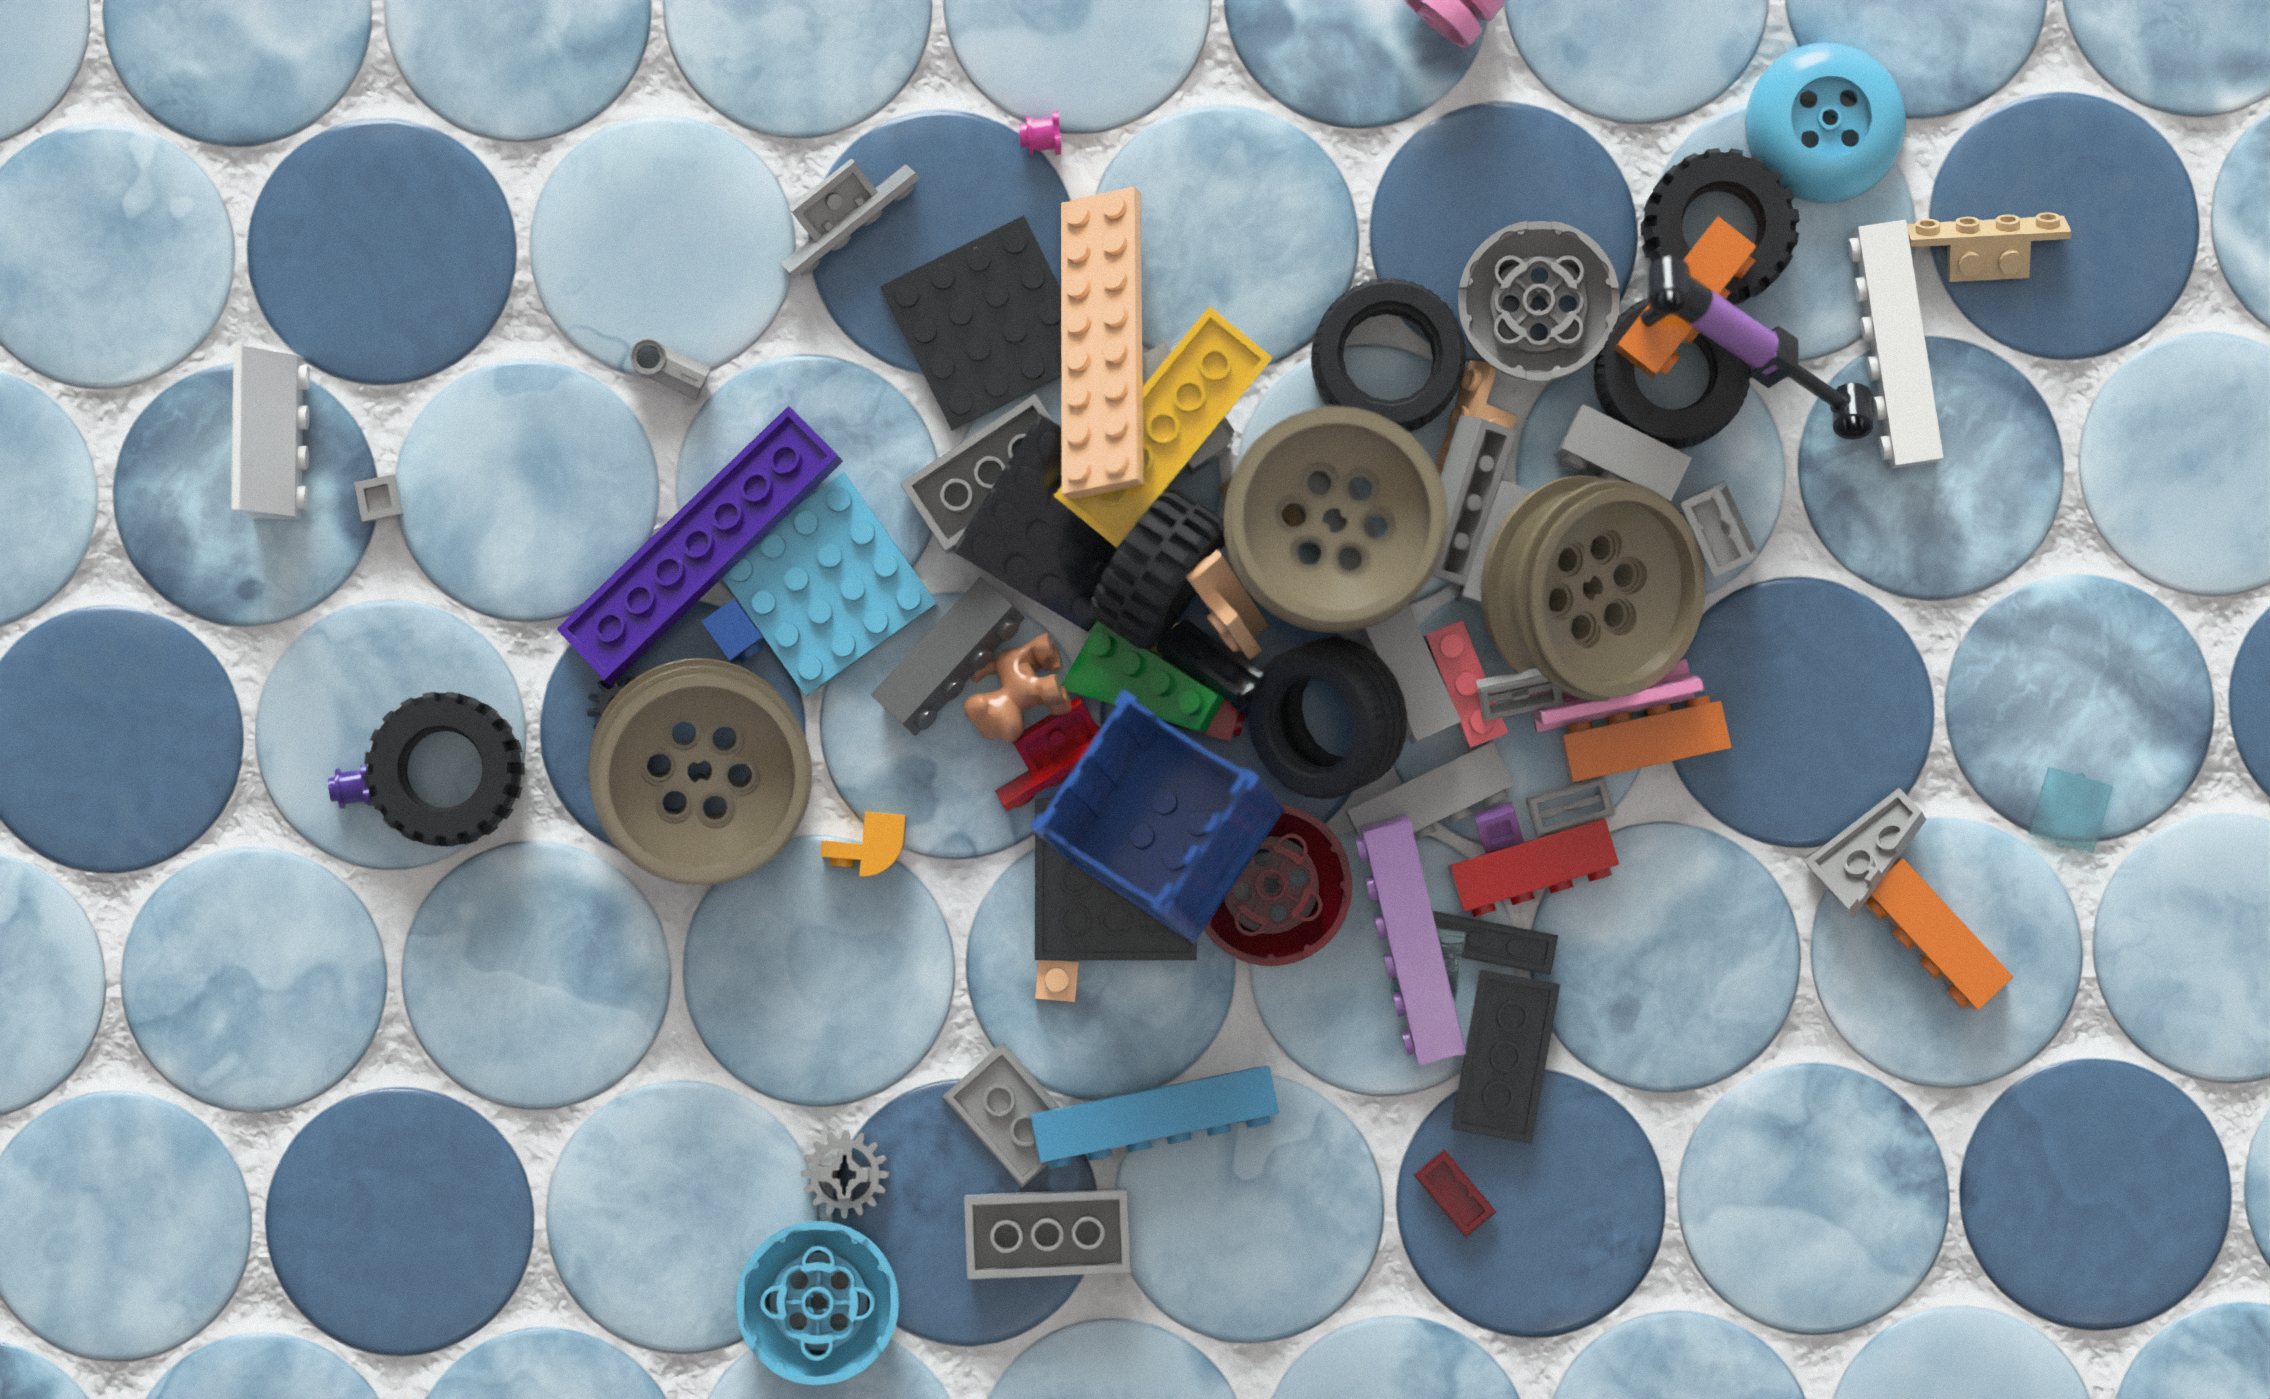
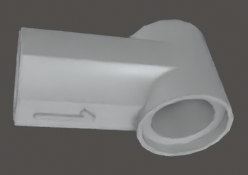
[630,339,711,400]

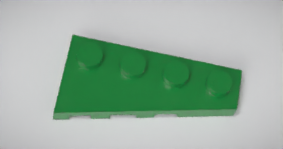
[1061,621,1225,733]

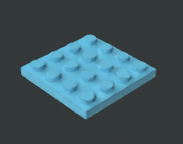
[722,472,937,697]

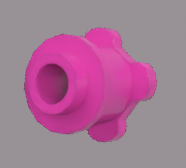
[1019,111,1061,155]

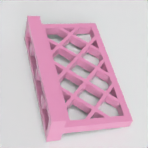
[1529,658,1703,732]

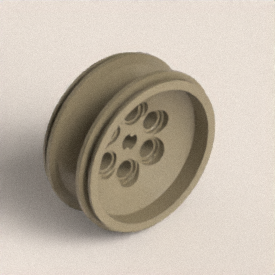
[1223,406,1448,633]
[1481,475,1706,701]
[588,658,812,885]

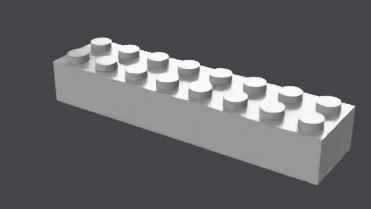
[1297,473,1461,744]

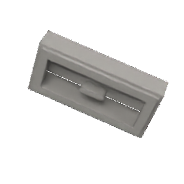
[1476,668,1564,721]
[1526,776,1615,837]

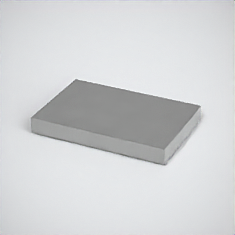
[942,1043,1060,1187]

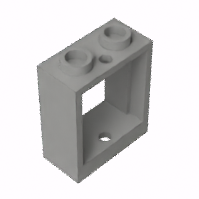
[1680,480,1758,578]

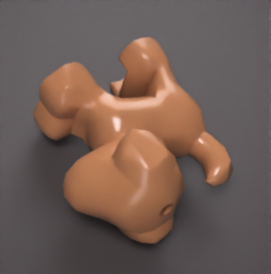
[964,632,1071,743]

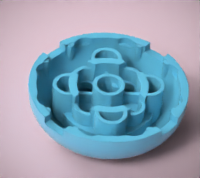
[1745,42,1906,203]
[736,1221,899,1385]

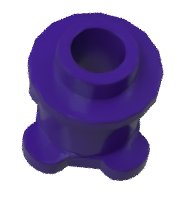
[328,764,373,809]

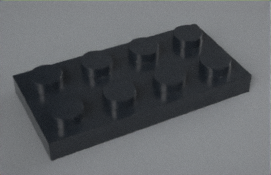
[1451,969,1560,1144]

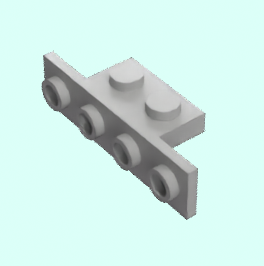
[781,159,920,279]

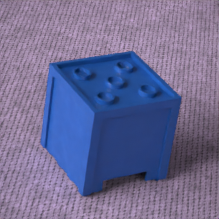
[1030,689,1285,944]

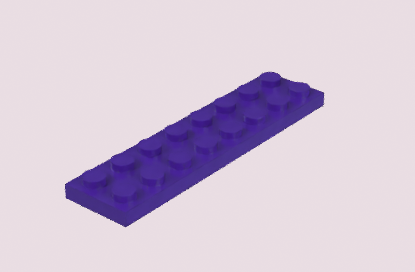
[557,406,843,685]

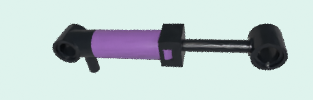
[1641,257,1873,440]

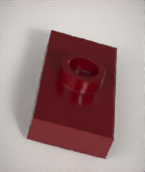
[1413,1149,1496,1238]

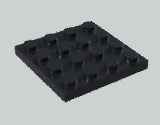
[880,215,1062,431]
[953,413,1167,632]
[1035,799,1197,960]

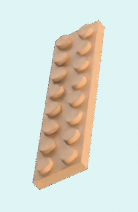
[1061,187,1144,500]

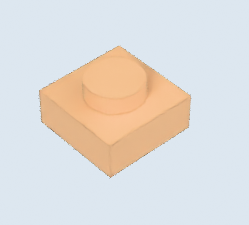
[1035,960,1079,1002]

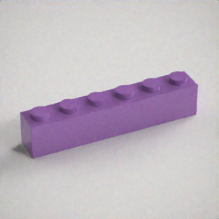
[1355,814,1466,1065]

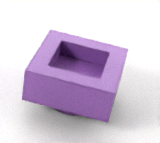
[1473,801,1524,853]

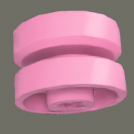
[1404,0,1505,49]

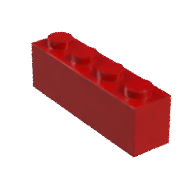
[1448,818,1619,917]

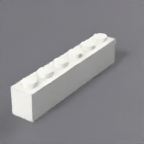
[1848,220,1944,469]

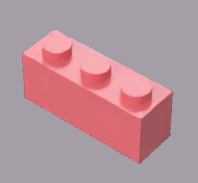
[1423,620,1508,749]

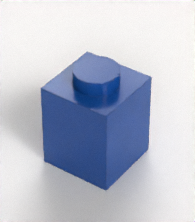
[701,598,765,664]

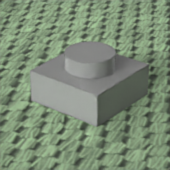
[354,474,404,523]

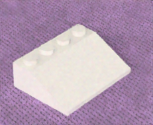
[231,346,310,520]

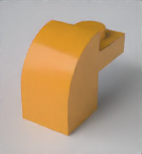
[820,812,907,877]

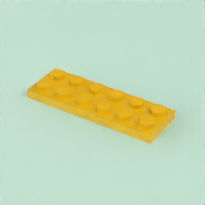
[1054,306,1273,548]

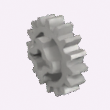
[801,1129,890,1218]

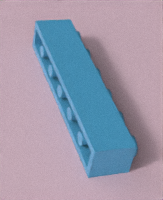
[1029,1065,1279,1169]

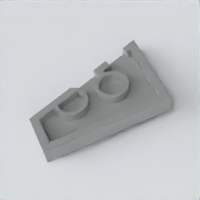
[1804,788,1927,918]

